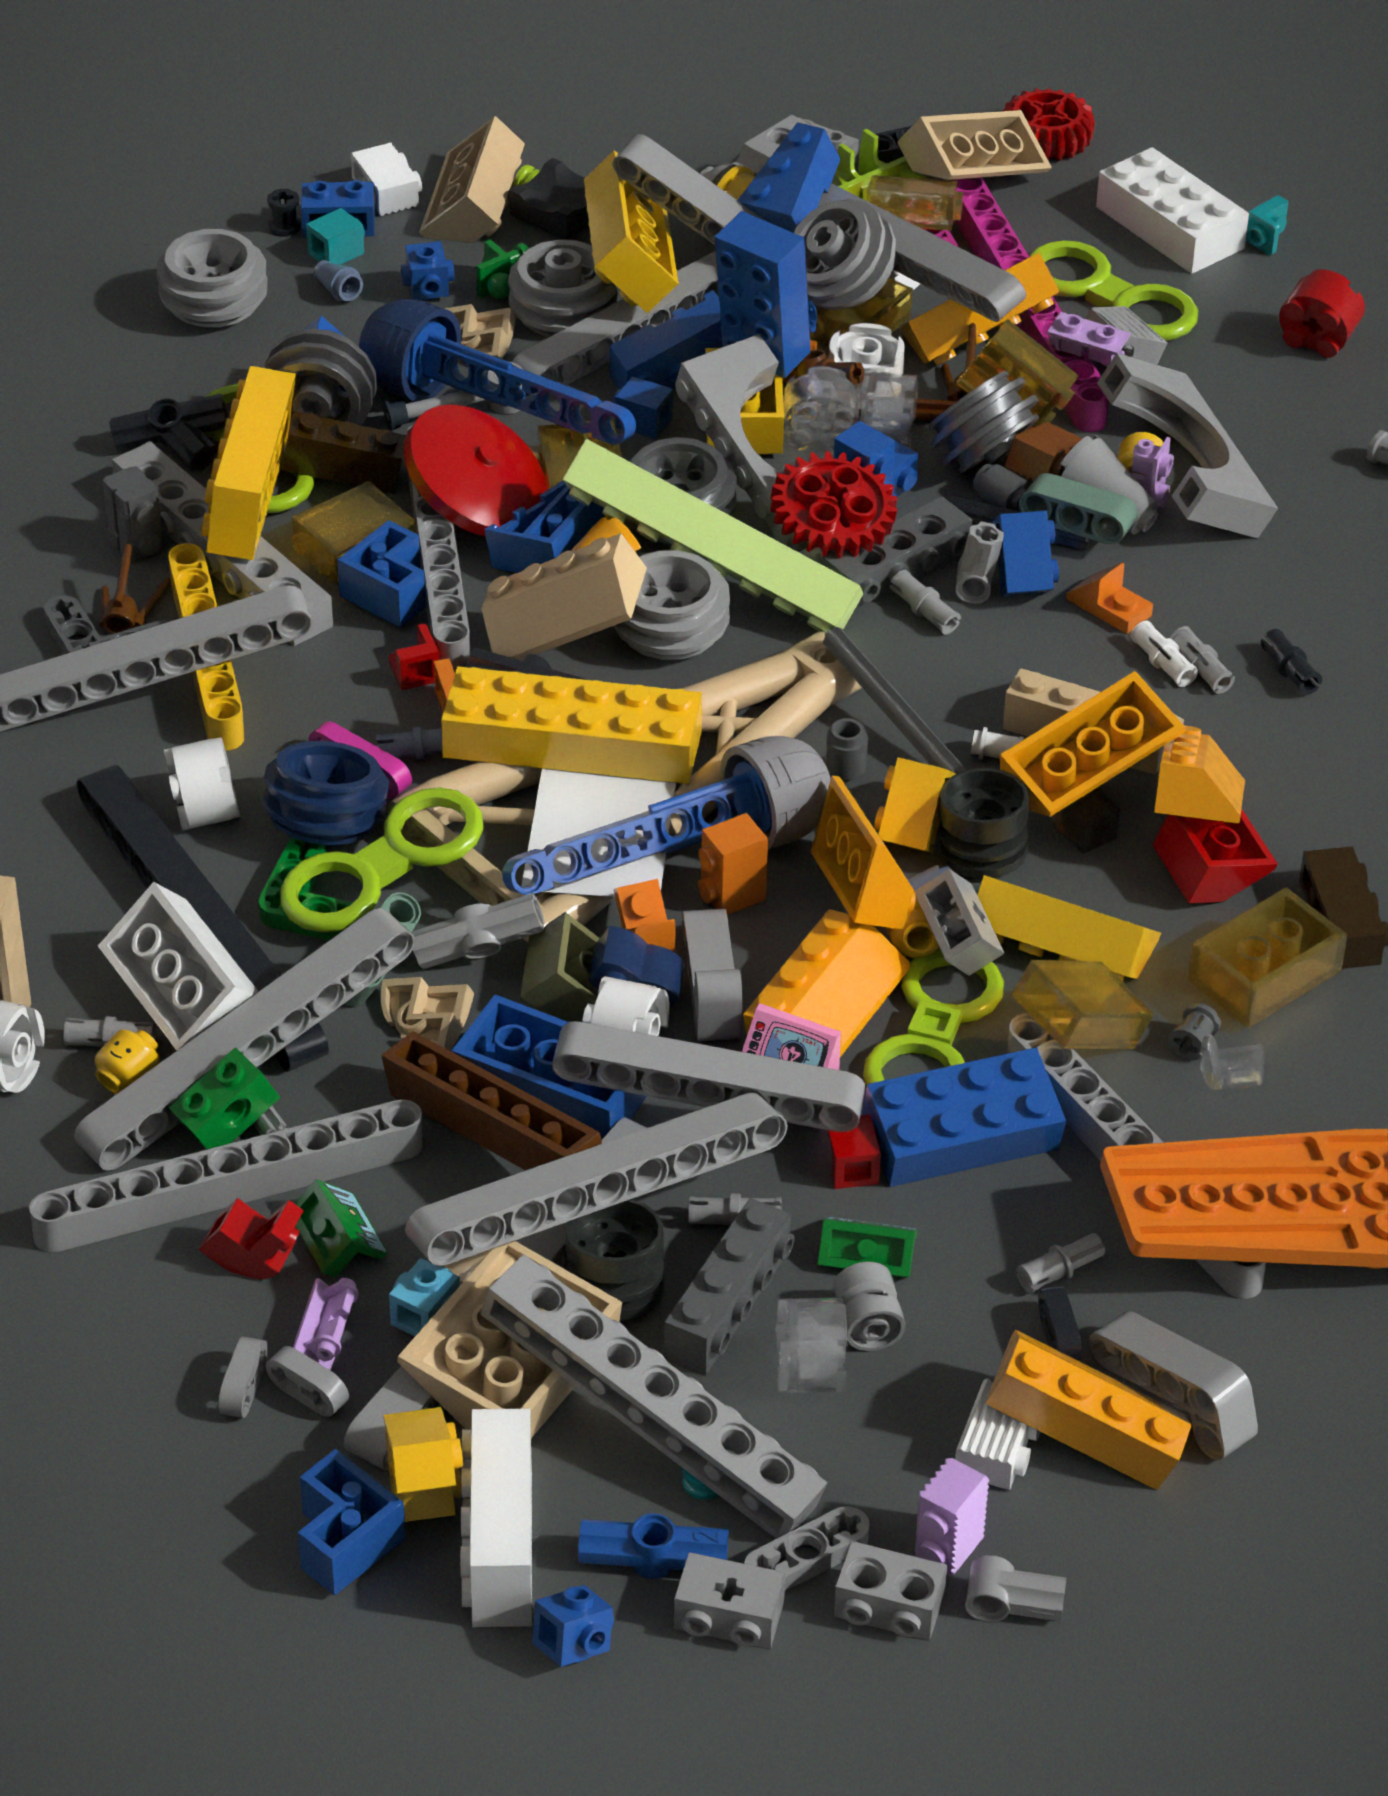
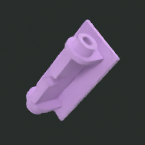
[1047,312,1131,366]
[1132,437,1174,512]
[293,1278,359,1370]

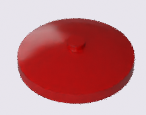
[403,405,547,537]

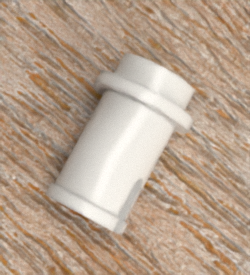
[971,727,1024,760]

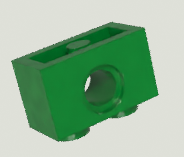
[169,1047,281,1150]

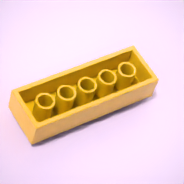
[584,150,679,313]
[201,366,296,560]
[441,666,702,784]

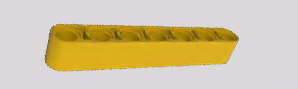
[168,543,244,751]

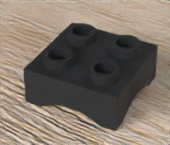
[509,158,589,239]

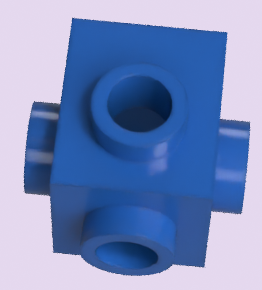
[401,241,455,300]
[532,1585,614,1667]

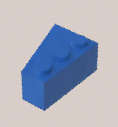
[737,122,840,233]
[610,290,723,389]
[484,481,610,573]

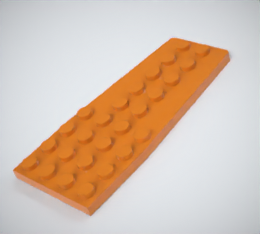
[1100,1129,1388,1269]

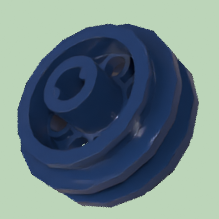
[261,741,389,845]

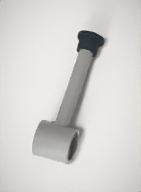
[383,361,522,431]

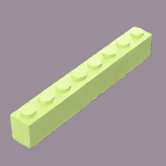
[563,439,863,633]

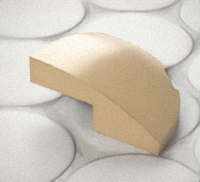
[444,304,516,359]
[381,977,474,1051]

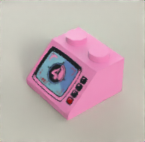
[742,1004,841,1070]

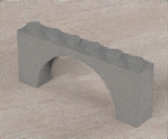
[675,334,807,552]
[1098,353,1278,538]

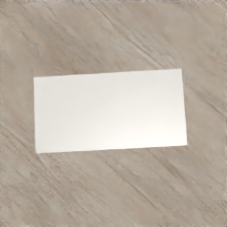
[521,768,676,897]

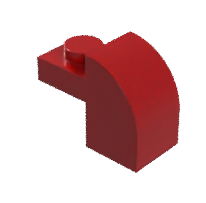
[198,1198,304,1279]

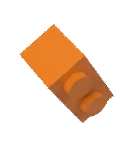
[698,813,768,915]

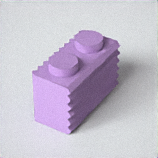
[915,1458,990,1575]

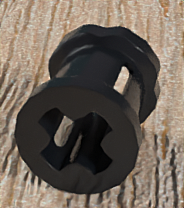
[267,188,301,237]

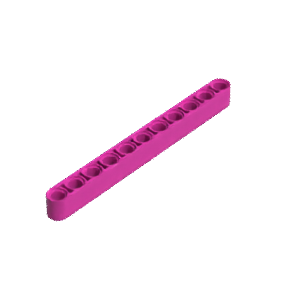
[950,177,1109,432]

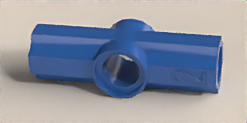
[578,1513,729,1579]

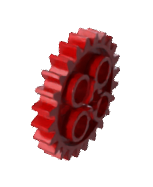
[770,451,898,558]

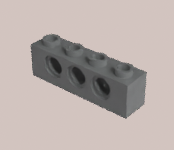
[822,496,972,608]

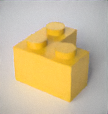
[874,757,956,853]
[383,1407,463,1522]

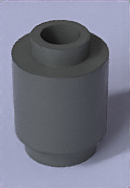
[973,464,1030,511]
[825,718,868,781]

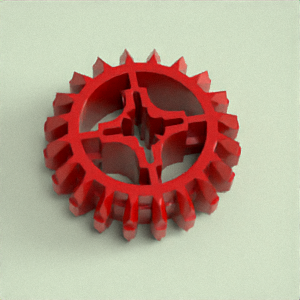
[1003,87,1095,161]

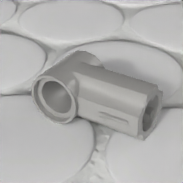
[956,521,1004,604]
[965,1555,1067,1622]

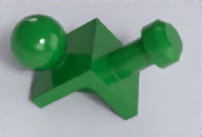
[476,239,529,300]

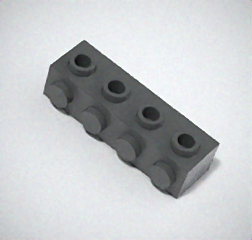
[664,1198,795,1376]

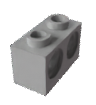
[834,1541,947,1641]

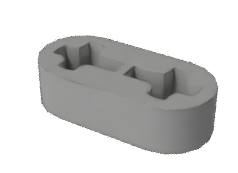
[219,1336,267,1418]
[266,1346,349,1417]

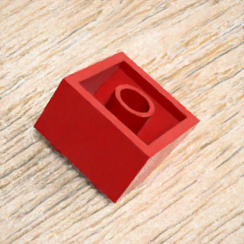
[1152,808,1278,903]

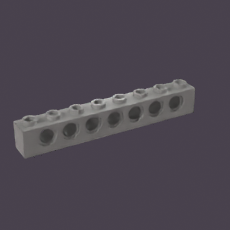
[112,442,333,646]
[481,1254,828,1539]

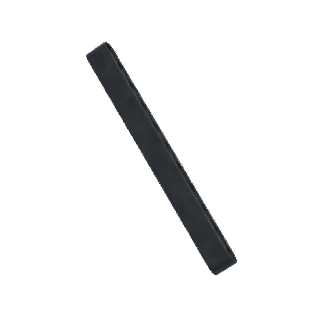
[76,764,329,1071]

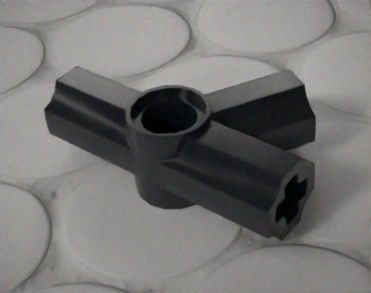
[109,394,228,471]

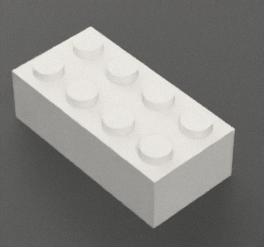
[1096,147,1249,274]
[98,882,259,1051]
[460,1409,532,1627]

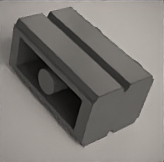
[103,466,163,563]

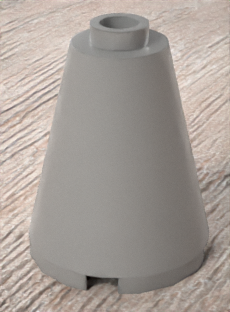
[1060,434,1158,534]

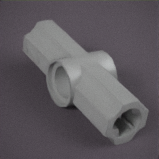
[411,893,545,969]

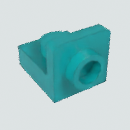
[1246,195,1289,256]

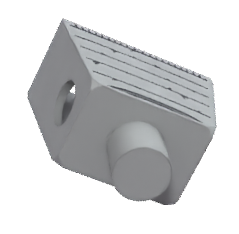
[1084,306,1168,367]

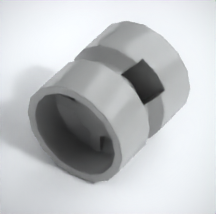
[833,1262,906,1351]

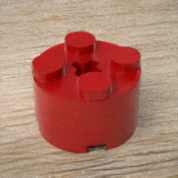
[1279,269,1365,358]

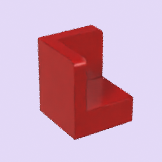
[388,623,439,690]
[827,1114,881,1189]

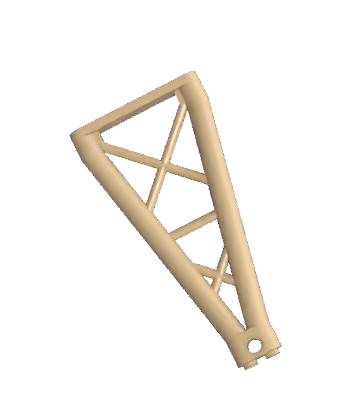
[386,631,862,942]

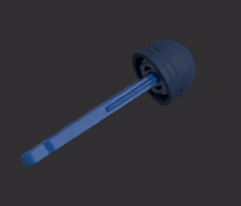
[359,298,636,445]

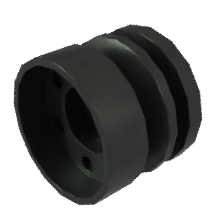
[939,768,1029,879]
[566,1199,664,1321]

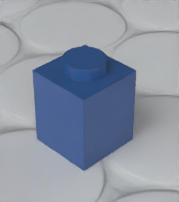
[612,376,673,439]

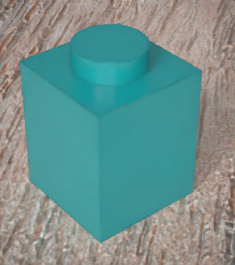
[306,208,365,265]

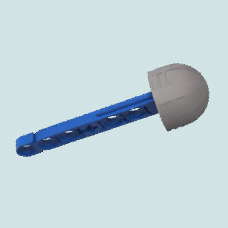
[502,736,831,895]

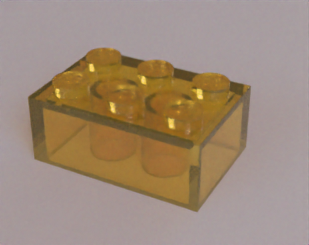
[1188,887,1347,1028]

